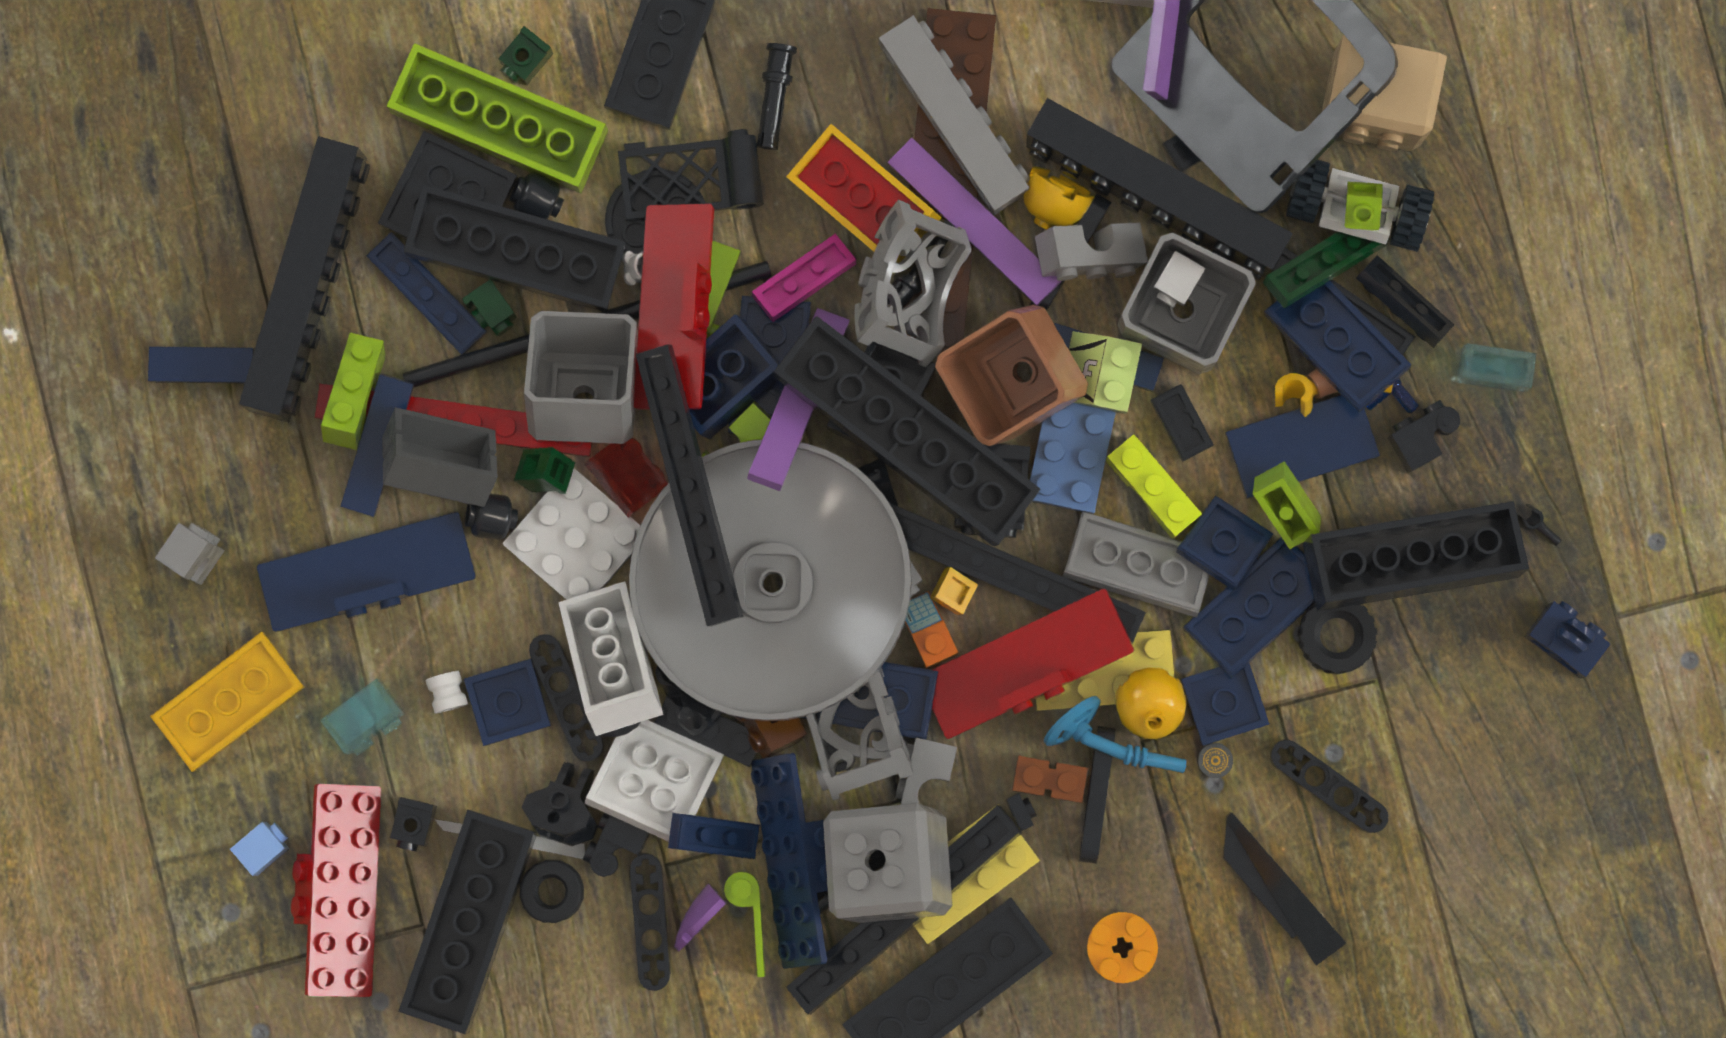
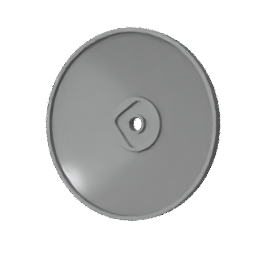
[629,440,912,721]

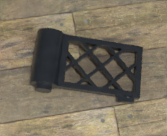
[618,129,764,221]

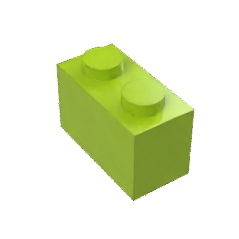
[1253,461,1321,549]

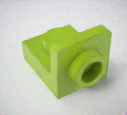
[1345,181,1383,230]

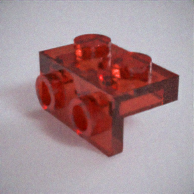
[585,437,668,518]

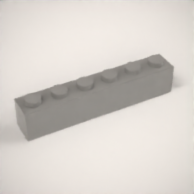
[879,15,1030,215]

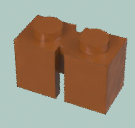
[1011,756,1088,803]

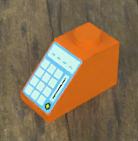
[905,591,958,669]

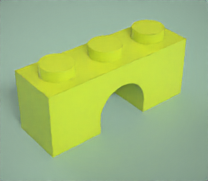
[1105,434,1202,539]

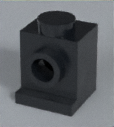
[390,797,437,852]

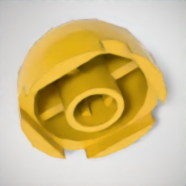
[1023,166,1094,229]
[1115,667,1186,740]

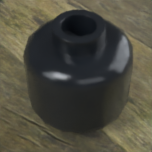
[510,172,564,220]
[465,493,518,540]

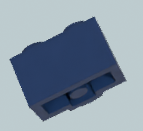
[1524,601,1611,679]

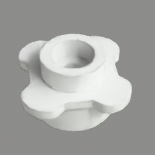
[622,251,643,285]

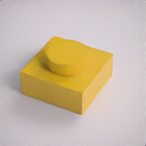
[930,567,978,615]

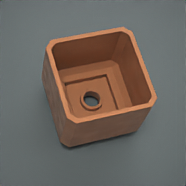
[935,305,1088,446]

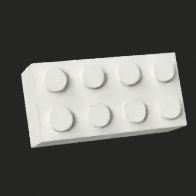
[558,581,664,736]

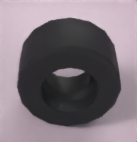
[519,860,584,923]

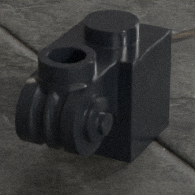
[1388,400,1460,474]
[583,813,650,877]

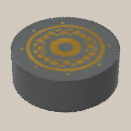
[1197,743,1233,778]

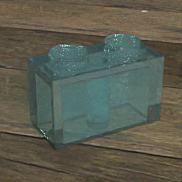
[1457,343,1537,393]
[320,679,406,756]

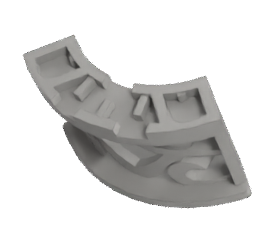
[855,200,972,367]
[806,668,914,801]

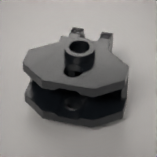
[522,762,598,846]

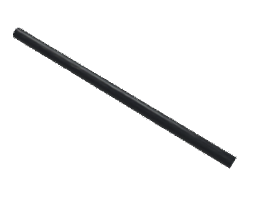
[403,261,772,388]

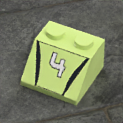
[1069,331,1142,414]

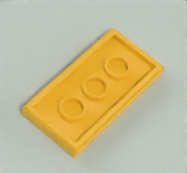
[150,632,305,772]

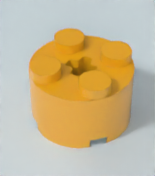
[1087,912,1158,983]

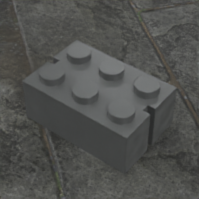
[382,407,498,507]

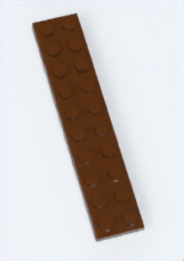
[905,8,996,353]

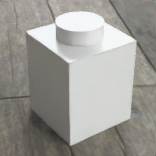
[1153,251,1206,308]

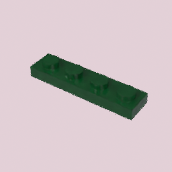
[1263,232,1390,308]

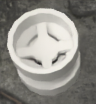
[426,671,468,714]

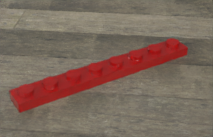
[314,383,593,457]

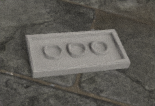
[1063,511,1209,618]

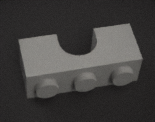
[1035,223,1148,281]
[155,522,225,585]
[895,738,957,805]

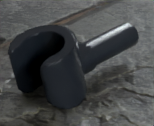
[1517,504,1561,546]

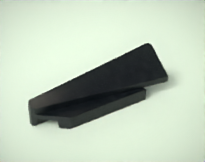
[1223,812,1346,966]

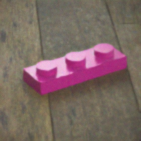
[752,233,856,322]

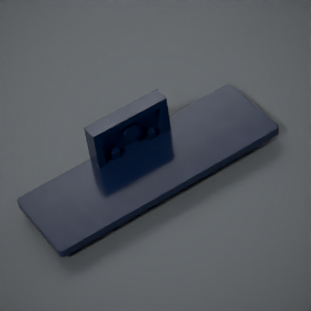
[257,512,476,632]
[751,753,828,969]

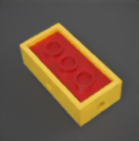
[786,124,942,263]

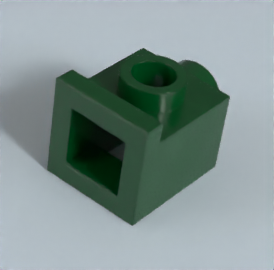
[498,26,553,85]
[462,279,517,337]
[513,447,576,494]

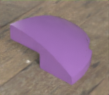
[674,883,727,952]

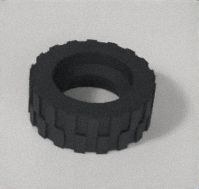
[1298,604,1378,674]

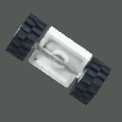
[1286,160,1435,252]

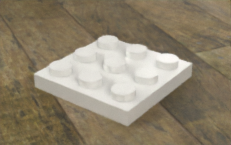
[502,468,641,600]
[585,720,724,842]

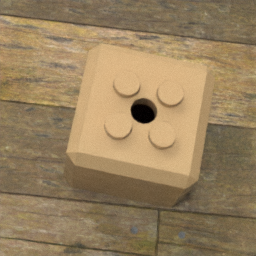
[1322,35,1447,151]

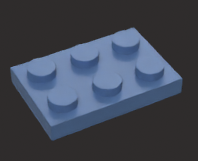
[1030,403,1116,514]

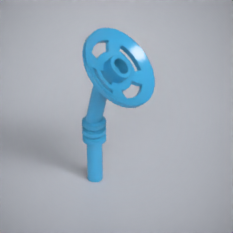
[1044,696,1186,773]

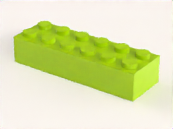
[386,43,608,194]

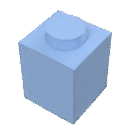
[230,822,290,876]

